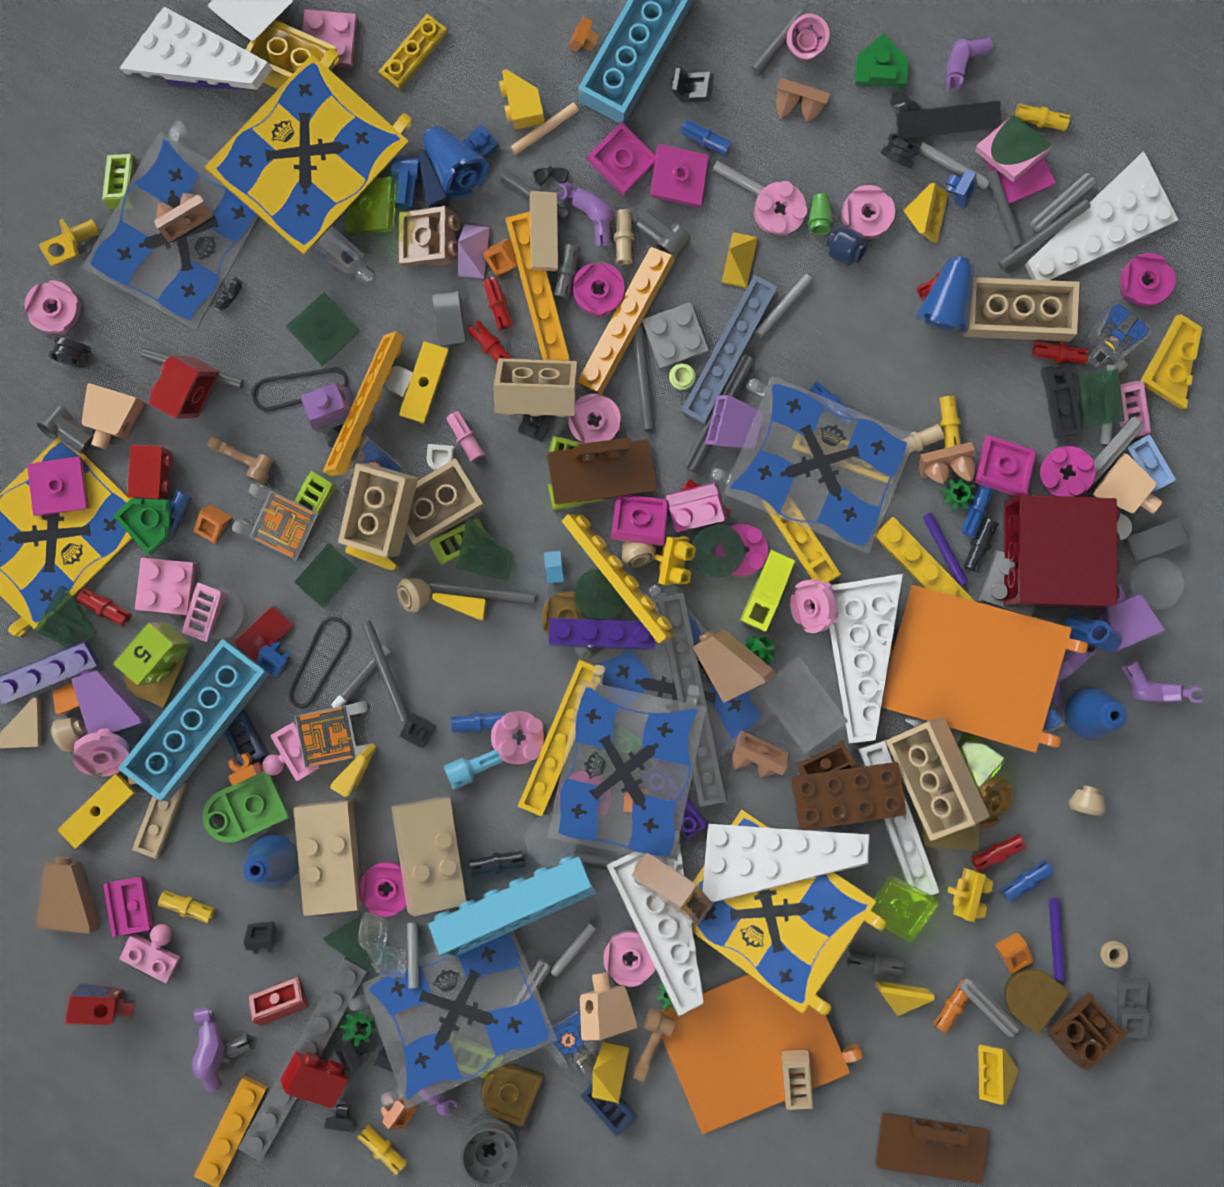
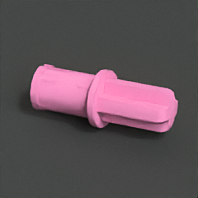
[447,411,485,463]

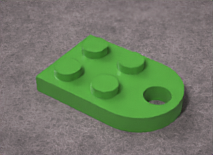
[203,771,291,843]

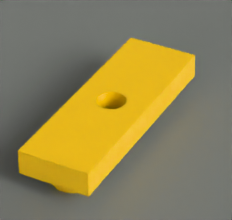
[379,13,448,91]
[399,341,449,424]
[57,773,136,849]

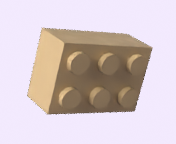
[494,358,577,417]
[406,458,485,548]
[338,464,418,558]

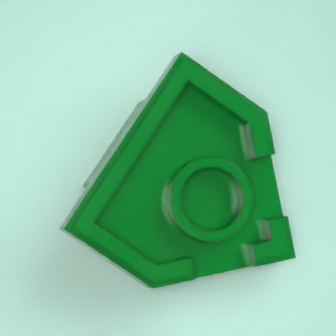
[854,32,908,88]
[113,498,171,555]

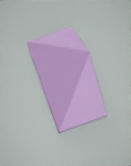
[458,225,490,279]

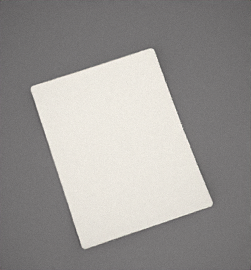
[208,0,294,41]

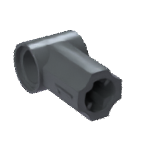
[636,208,691,258]
[36,404,94,454]

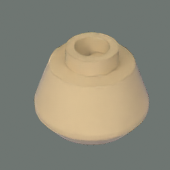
[622,541,656,568]
[397,578,431,613]
[51,718,87,752]
[1068,785,1106,816]

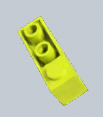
[739,550,795,632]

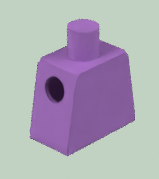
[301,383,354,430]
[705,395,771,449]
[1098,584,1164,650]

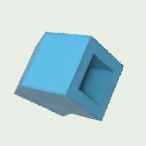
[544,551,564,583]

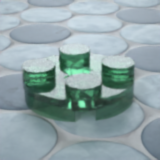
[692,524,745,578]
[573,569,625,620]

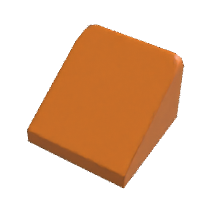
[483,238,518,276]
[193,505,231,544]
[52,683,80,715]
[995,933,1034,974]

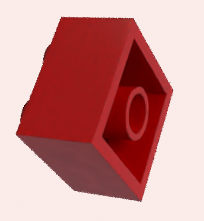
[148,356,220,419]

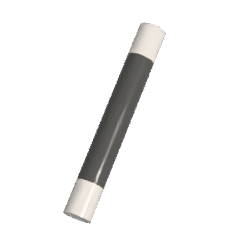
[331,645,391,708]

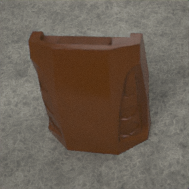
[796,740,857,775]
[1046,992,1127,1071]

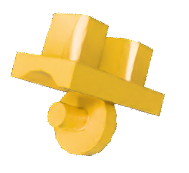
[654,536,696,585]
[947,868,993,922]

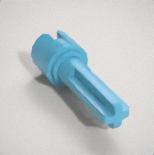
[443,750,504,790]

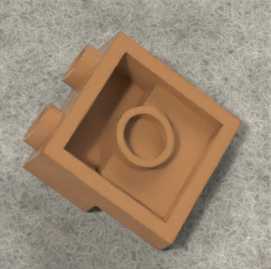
[399,206,460,266]

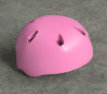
[787,13,830,60]

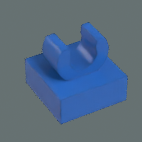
[463,124,500,159]
[946,170,977,208]
[257,642,291,678]

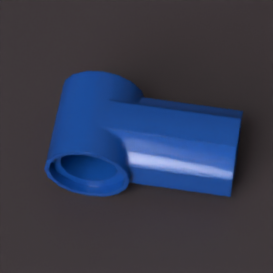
[390,155,421,211]
[1064,614,1122,652]

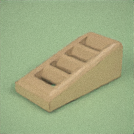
[781,1050,813,1110]

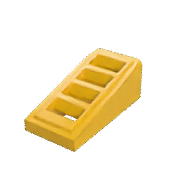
[345,545,400,573]
[432,593,488,621]
[330,743,376,797]

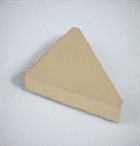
[0,697,42,748]

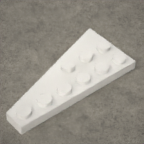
[119,7,273,90]
[1025,151,1178,281]
[829,574,903,743]
[703,824,870,903]
[606,830,703,1016]

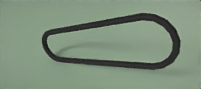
[252,368,347,411]
[288,617,350,708]

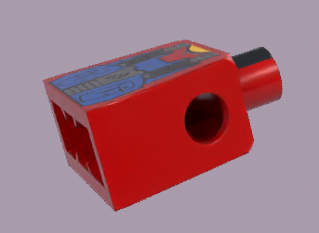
[65,983,136,1025]

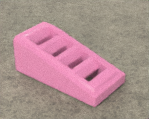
[1115,381,1151,437]
[182,583,227,642]

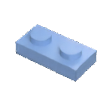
[1124,434,1176,493]

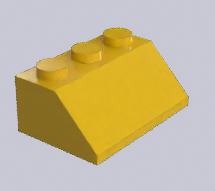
[245,20,337,89]

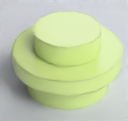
[669,364,695,390]

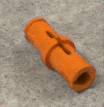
[932,979,970,1034]

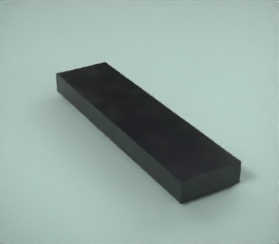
[896,100,1001,139]

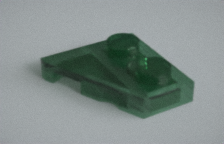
[456,518,514,581]
[34,585,98,648]
[323,911,395,973]

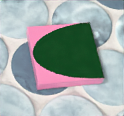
[975,115,1052,182]

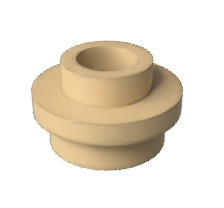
[1100,940,1128,968]

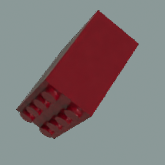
[1003,495,1120,609]

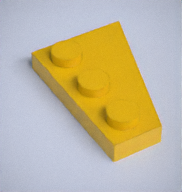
[1140,314,1202,409]

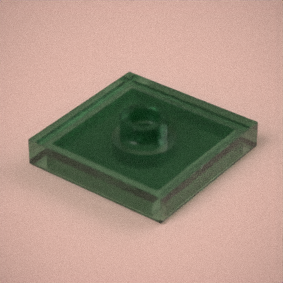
[286,292,361,366]

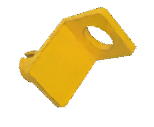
[39,219,99,267]

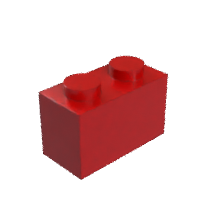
[127,445,173,500]
[280,1051,348,1109]

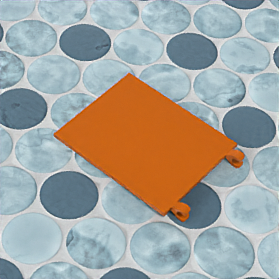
[881,585,1088,753]
[659,974,863,1135]

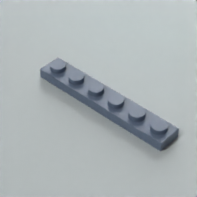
[681,275,777,425]

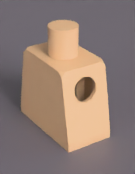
[82,383,145,450]
[1092,453,1163,514]
[580,972,638,1040]

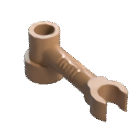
[206,436,274,485]
[633,1007,675,1082]

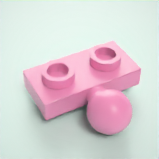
[262,722,321,781]
[119,924,181,983]

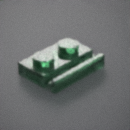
[1077,369,1125,427]
[294,543,358,607]

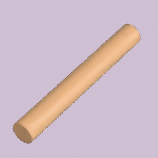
[510,102,579,155]

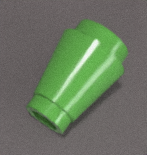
[807,193,834,235]

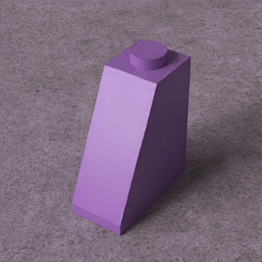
[71,667,150,734]

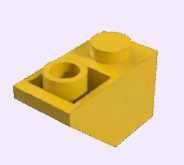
[499,69,544,130]

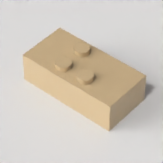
[963,277,1080,342]
[886,716,990,841]
[391,797,466,916]
[294,799,363,916]

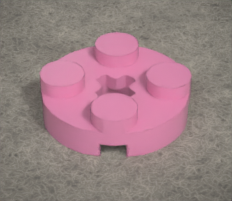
[754,181,807,236]
[842,185,895,239]
[25,280,82,334]
[568,394,621,443]
[790,579,838,633]
[491,711,544,764]
[73,728,130,777]
[603,930,655,987]

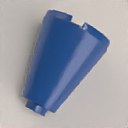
[422,126,490,199]
[916,256,974,333]
[1065,687,1127,740]
[243,834,298,888]

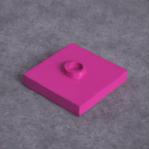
[586,122,656,196]
[650,144,708,208]
[985,157,1056,205]
[974,435,1037,497]
[27,456,89,517]
[611,495,668,546]

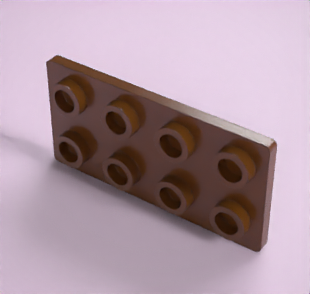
[546,438,657,505]
[791,762,907,830]
[875,1112,988,1184]

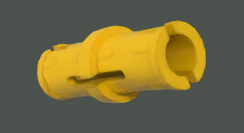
[1014,103,1070,132]
[939,396,961,449]
[158,890,216,924]
[357,1124,407,1175]

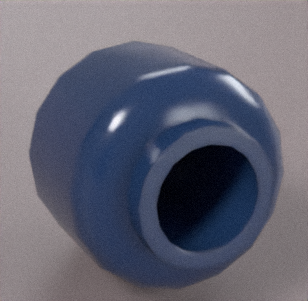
[827,226,868,266]

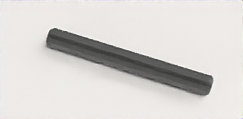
[684,354,754,472]

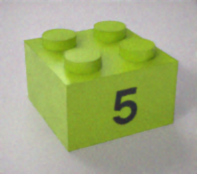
[113,622,191,685]

